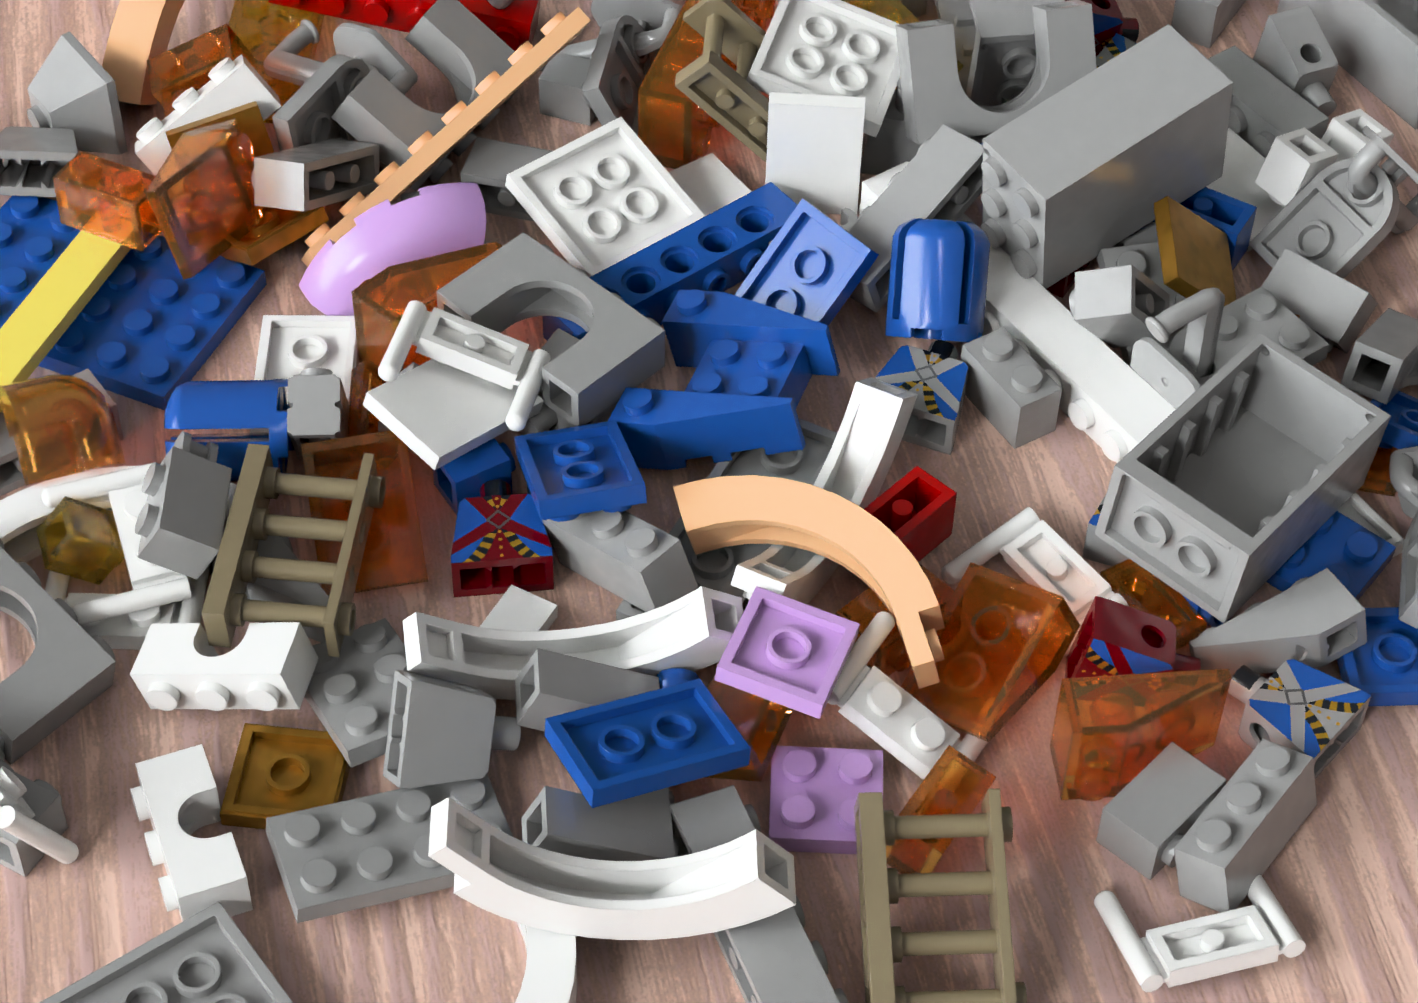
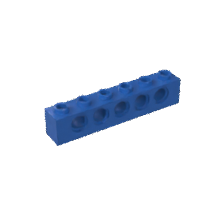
[542,182,798,341]

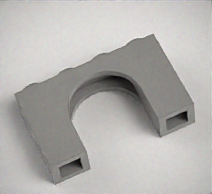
[331,0,520,191]
[895,0,1097,144]
[436,232,665,426]
[1340,308,1418,405]
[0,539,116,764]
[515,648,679,861]

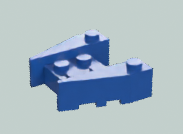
[608,289,840,470]

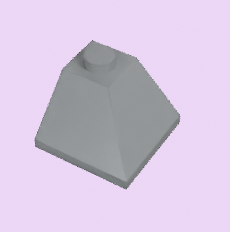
[27,32,127,155]

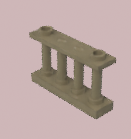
[675,0,769,162]
[201,443,386,657]
[854,788,1027,1003]

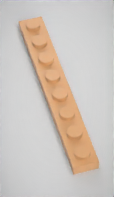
[301,7,591,267]

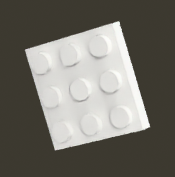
[747,0,900,138]
[505,117,705,277]

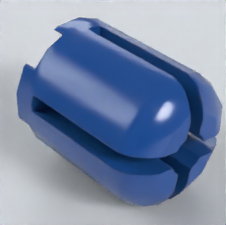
[885,218,990,342]
[164,379,297,482]

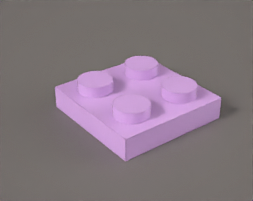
[715,586,860,719]
[768,745,883,854]

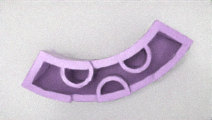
[299,182,487,321]

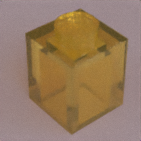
[36,496,125,585]

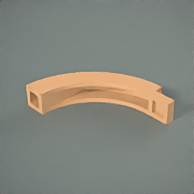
[102,0,185,105]
[673,475,945,689]

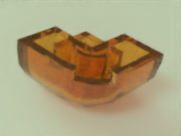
[0,375,126,486]

